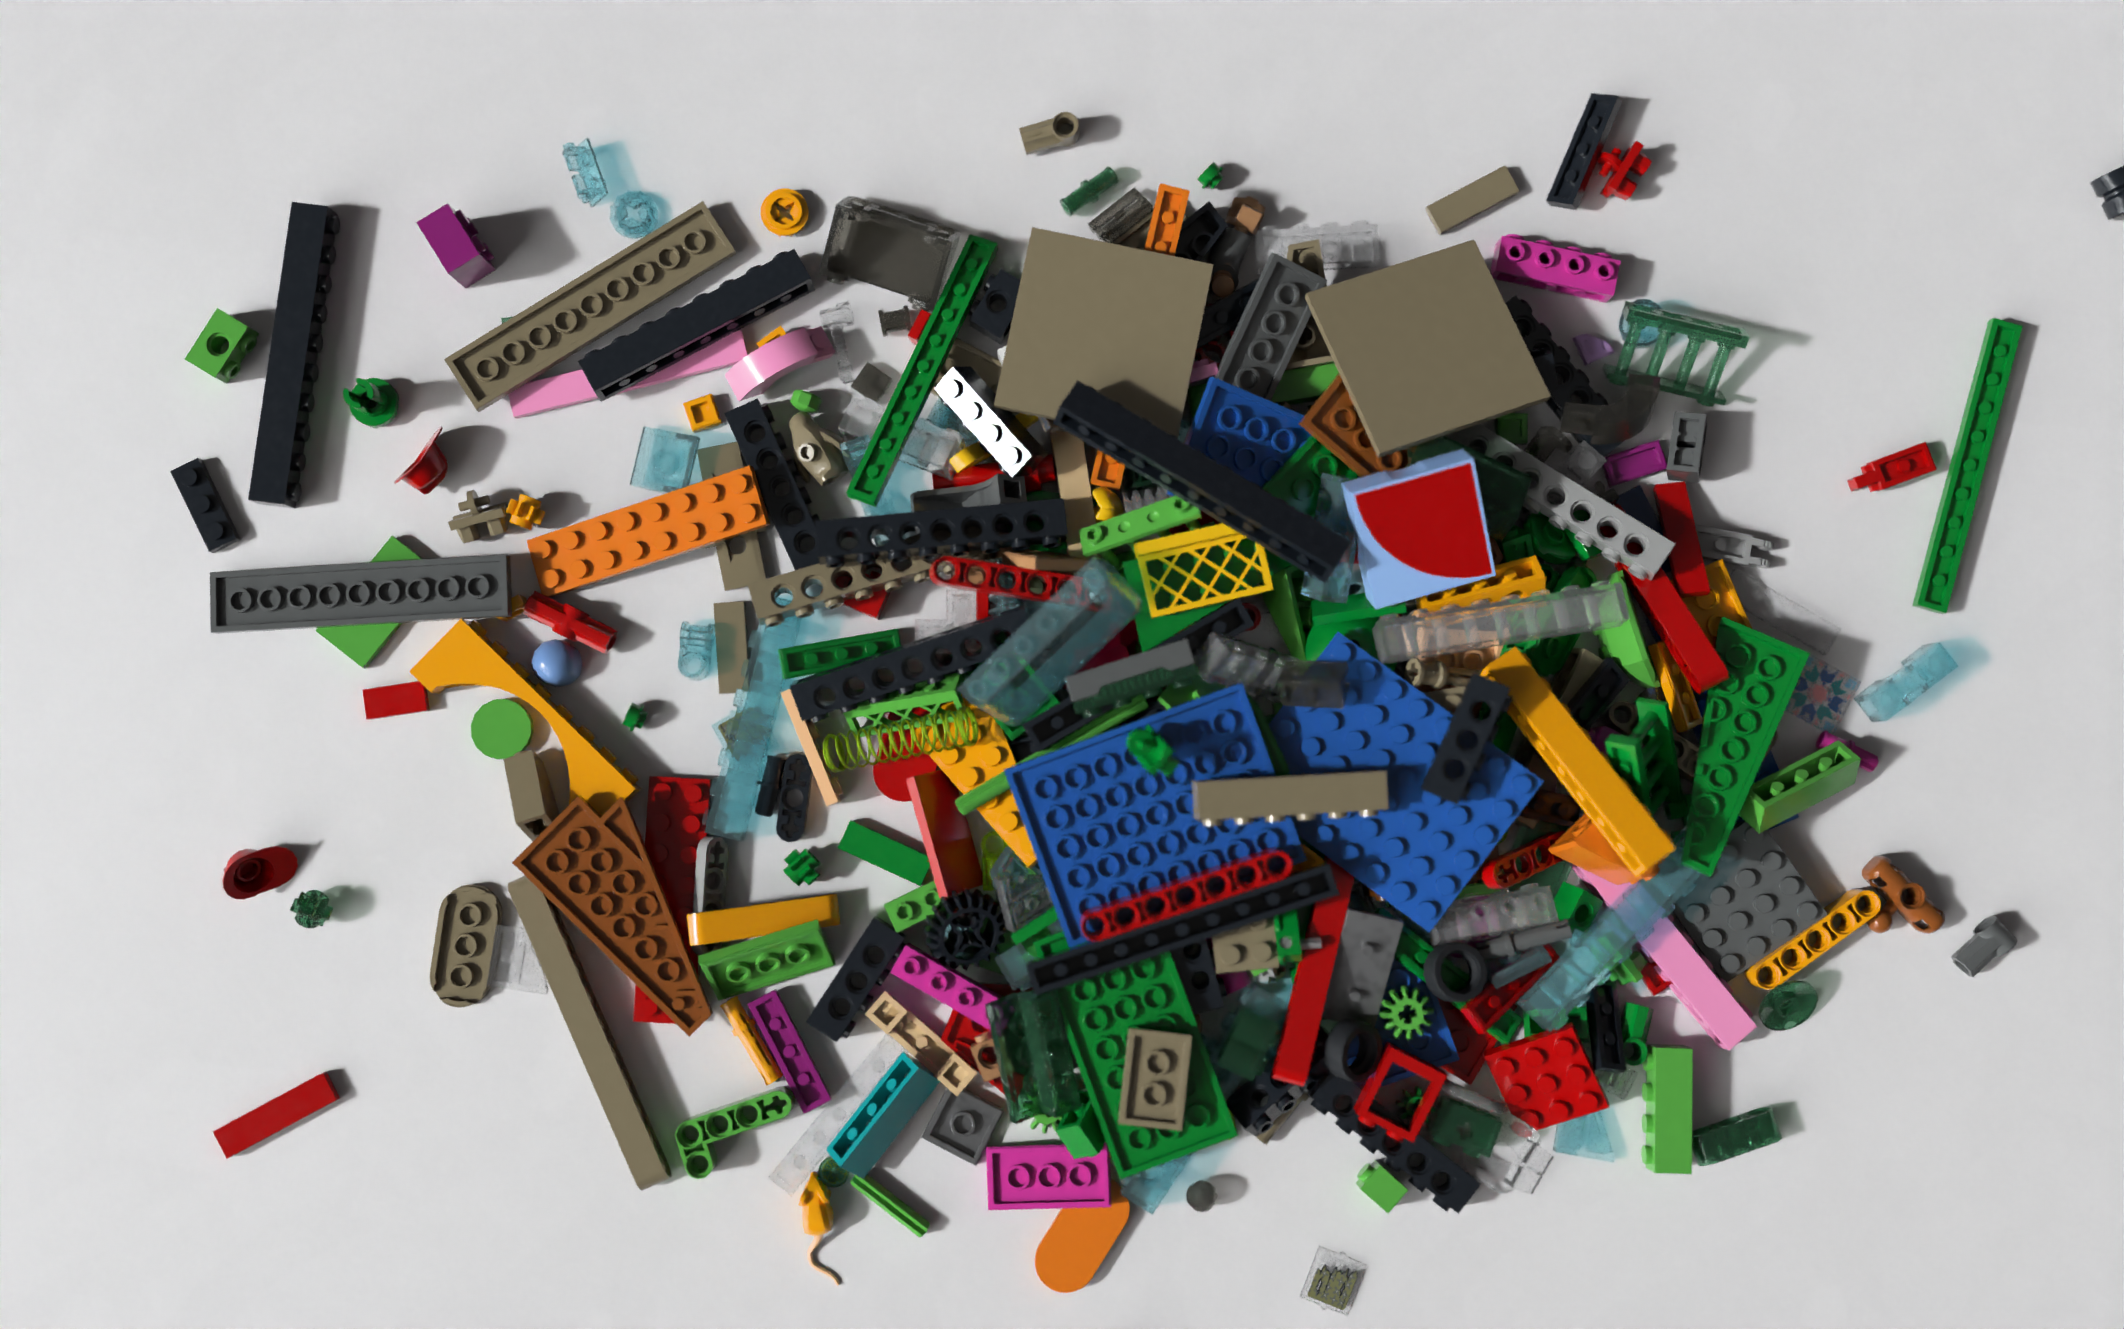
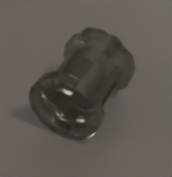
[878,305,912,337]

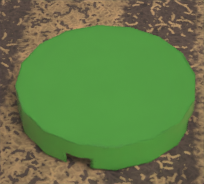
[471,699,534,759]

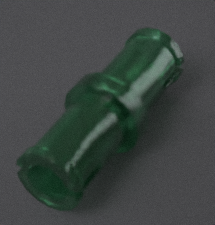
[1060,166,1119,216]

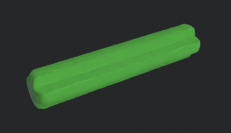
[850,1174,930,1237]

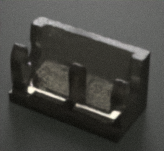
[1278,660,1350,709]

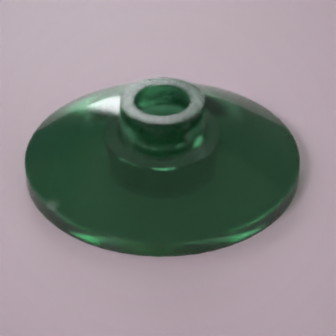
[1759,980,1818,1031]

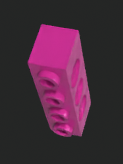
[890,942,1015,1035]

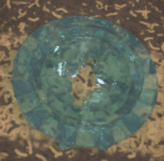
[609,190,658,239]

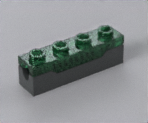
[1064,639,1198,718]

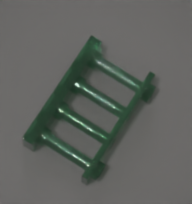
[1603,301,1750,407]

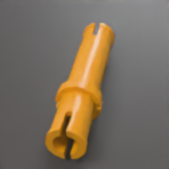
[720,996,783,1085]

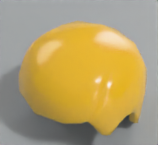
[1092,487,1124,523]

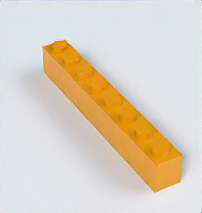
[1480,646,1676,877]

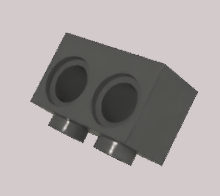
[1666,412,1707,483]

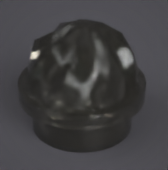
[1186,1180,1218,1212]

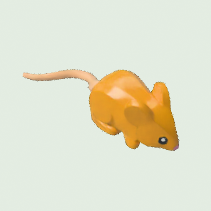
[799,1171,839,1285]

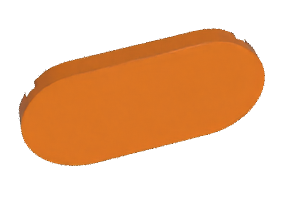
[1035,1178,1130,1293]

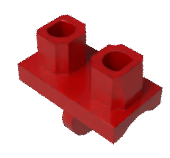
[1598,141,1652,200]

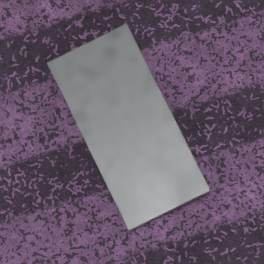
[1321,907,1404,1027]

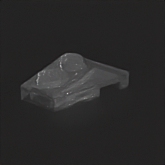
[487,924,549,994]

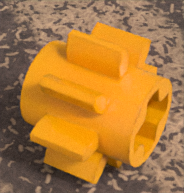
[506,494,545,530]

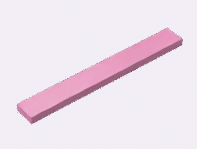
[508,330,748,419]

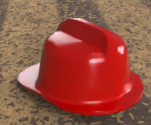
[394,426,448,494]
[222,846,298,900]

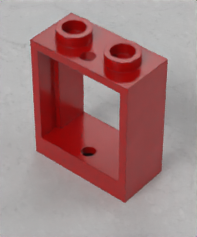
[1353,1041,1447,1143]

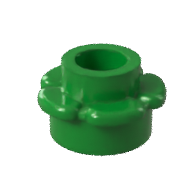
[1197,162,1224,190]
[622,702,648,732]

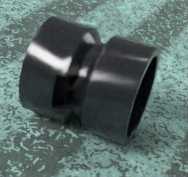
[2090,166,2124,220]

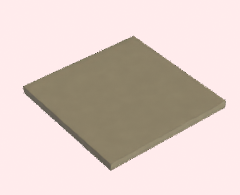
[994,227,1214,438]
[1305,239,1551,458]

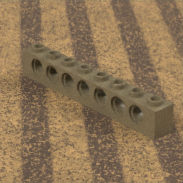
[747,526,995,627]

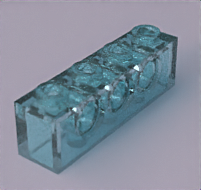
[1301,472,1358,603]

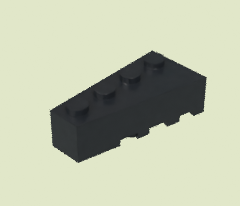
[1175,201,1228,261]

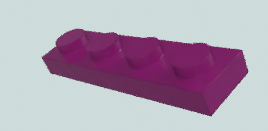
[747,989,832,1114]

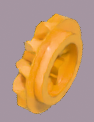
[761,188,809,237]

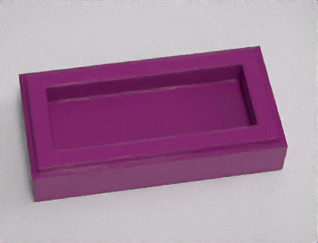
[1600,439,1667,488]

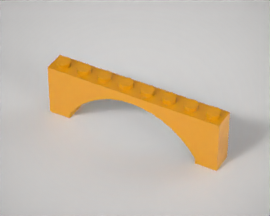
[409,619,642,816]

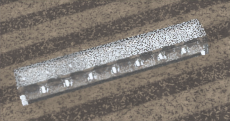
[1372,580,1630,664]

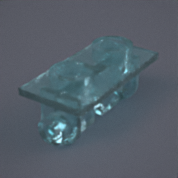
[562,138,609,207]

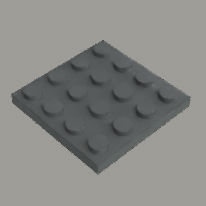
[1651,820,1828,982]

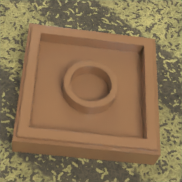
[1002,552,1088,571]

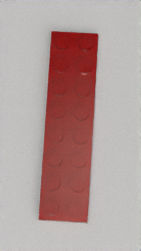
[633,776,712,1024]

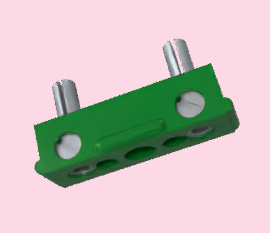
[1273,909,1322,966]

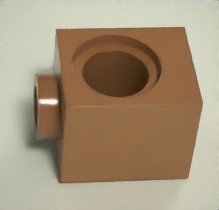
[970,1030,1014,1083]

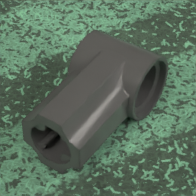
[1951,916,2017,977]

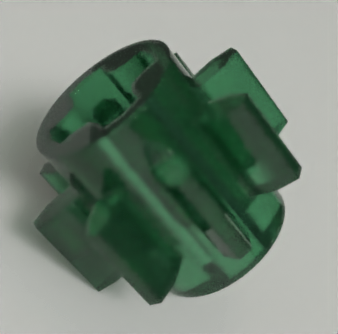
[290,890,333,928]

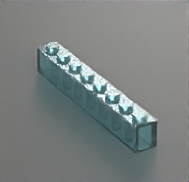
[702,597,802,841]
[1516,827,1718,1032]

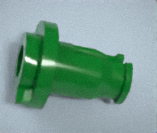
[343,378,399,428]

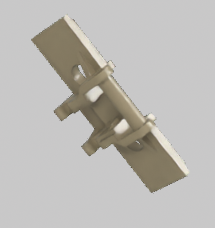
[697,442,767,591]

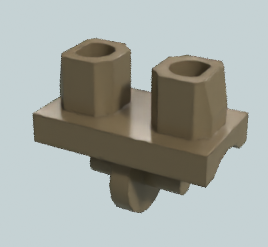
[448,490,508,543]

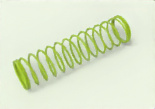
[823,706,978,773]

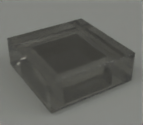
[850,362,893,405]

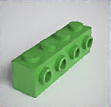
[1739,740,1861,833]
[1641,1044,1693,1174]

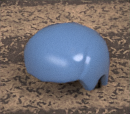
[531,639,583,687]

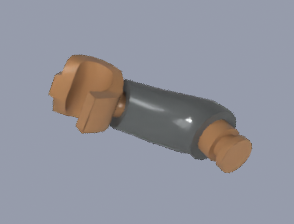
[1207,196,1266,297]

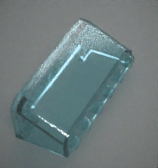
[957,557,1142,726]

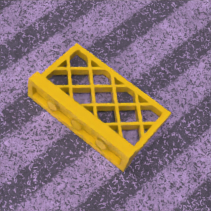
[1133,524,1274,618]

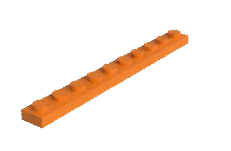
[1090,183,1190,491]

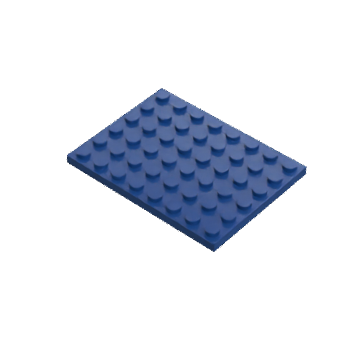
[1269,632,1544,933]
[1004,682,1307,948]

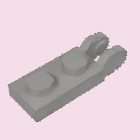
[1695,524,1774,569]

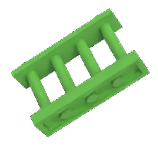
[1079,496,1216,584]

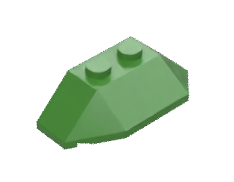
[1589,570,1661,689]

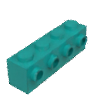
[825,1052,940,1179]

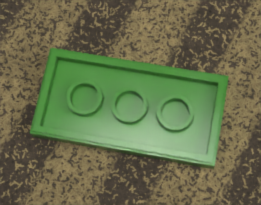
[316,536,423,668]
[698,919,836,1001]

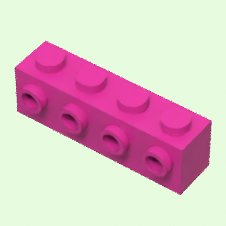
[1490,234,1621,303]

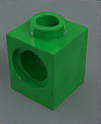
[1547,881,1603,934]

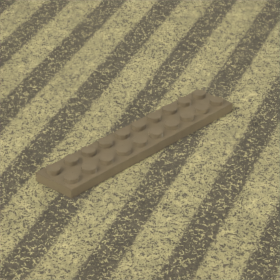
[444,201,737,412]

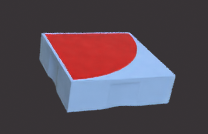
[1342,449,1496,610]

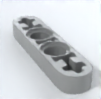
[691,836,728,955]

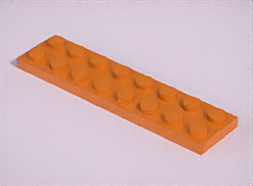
[526,465,770,598]

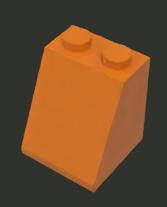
[1548,813,1666,885]

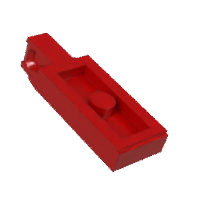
[1847,442,1937,492]

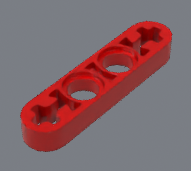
[1482,831,1566,889]

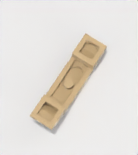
[865,990,978,1096]

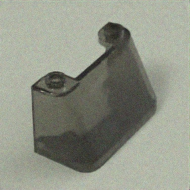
[819,196,961,312]

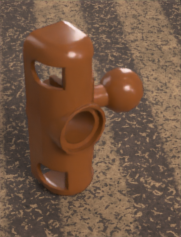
[1862,856,1945,934]

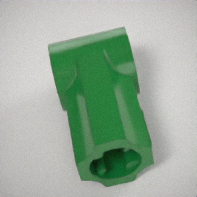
[1621,1002,1654,1066]

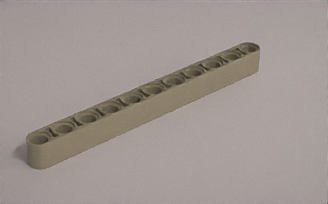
[508,876,672,1191]

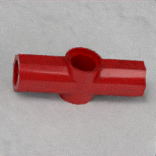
[523,591,618,654]

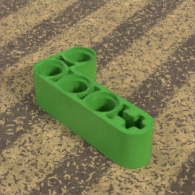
[675,1086,795,1179]

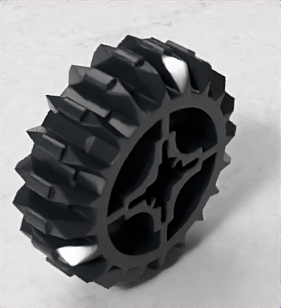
[924,888,1008,971]

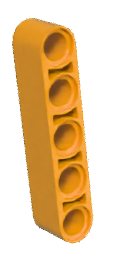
[1745,889,1881,990]
[687,894,841,946]

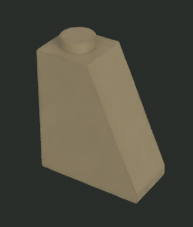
[503,750,560,841]

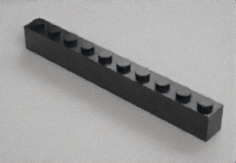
[248,202,340,509]
[1053,380,1351,584]
[1025,862,1339,996]

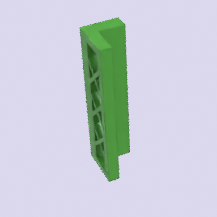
[843,673,969,738]

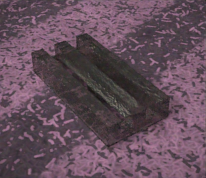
[1088,187,1153,243]

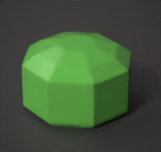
[790,389,822,414]

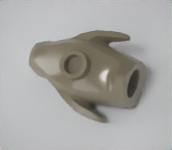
[789,412,850,487]

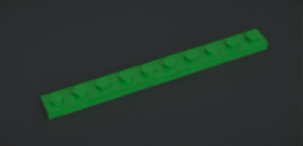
[846,234,999,507]
[1912,318,2023,614]

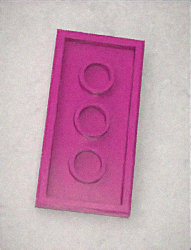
[986,1143,1112,1210]

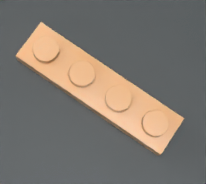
[781,689,843,806]

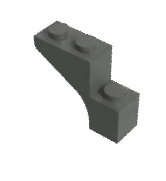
[910,474,1027,512]

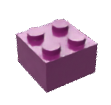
[416,203,496,289]

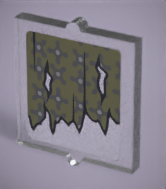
[1300,1245,1367,1316]

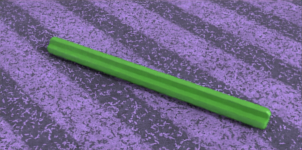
[955,692,1149,815]

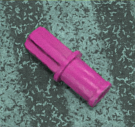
[1815,730,1879,772]

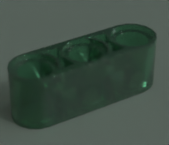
[1692,1107,1783,1166]

